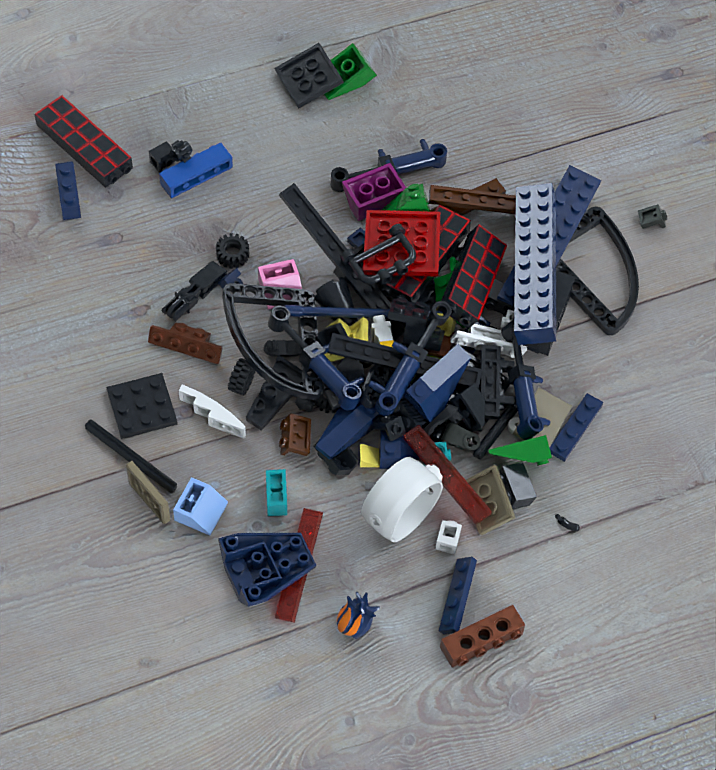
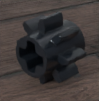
[170,140,193,163]

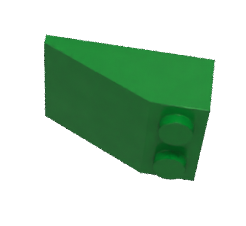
[325,43,377,100]
[382,183,430,212]
[489,435,552,466]

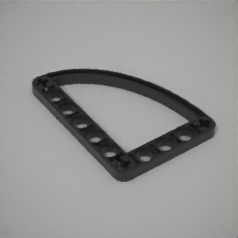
[556,206,639,335]
[222,283,323,400]

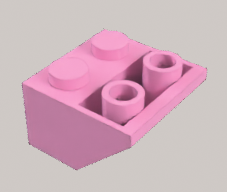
[258,259,302,310]

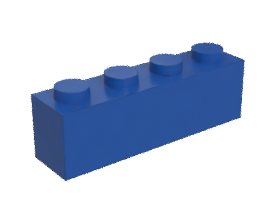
[159,142,233,199]

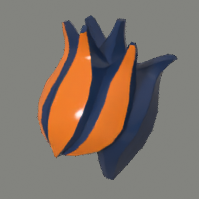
[337,592,380,640]

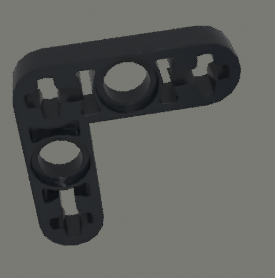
[360,365,412,409]

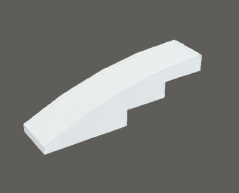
[179,385,246,439]

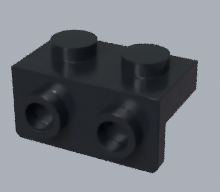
[313,441,360,476]

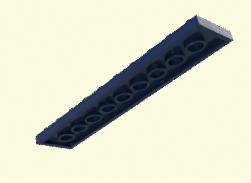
[497,165,602,307]

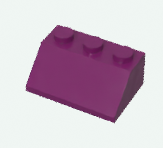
[342,163,406,221]

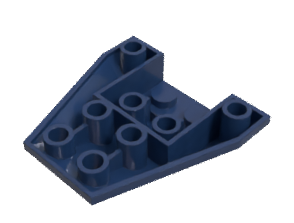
[218,533,316,607]

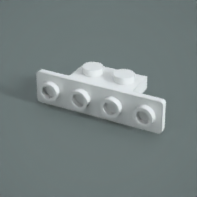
[450,324,527,358]

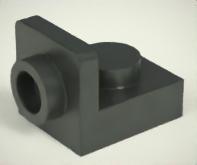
[638,204,668,229]

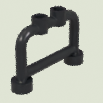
[340,224,416,284]

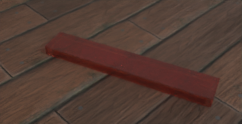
[403,425,492,525]
[275,508,323,623]

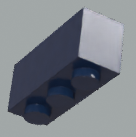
[55,161,81,220]

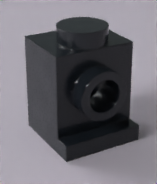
[149,141,175,173]

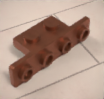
[148,323,222,364]

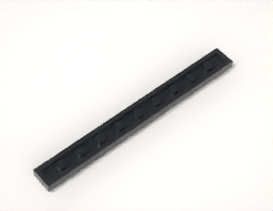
[279,183,406,340]

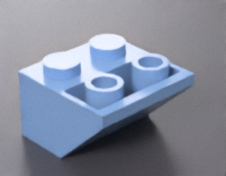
[173,477,228,536]

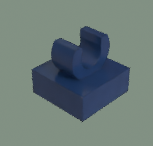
[218,268,243,292]

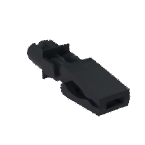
[161,261,227,322]

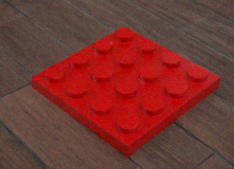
[363,210,441,276]

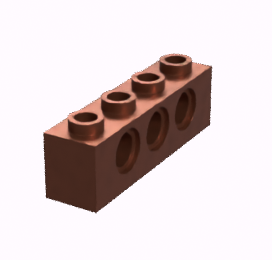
[440,605,525,667]

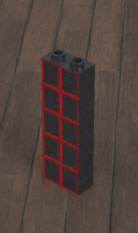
[34,95,133,188]
[380,205,471,303]
[441,224,507,329]

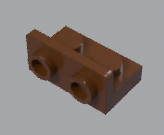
[279,413,311,456]

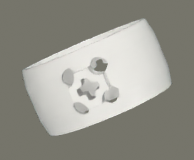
[361,457,443,542]

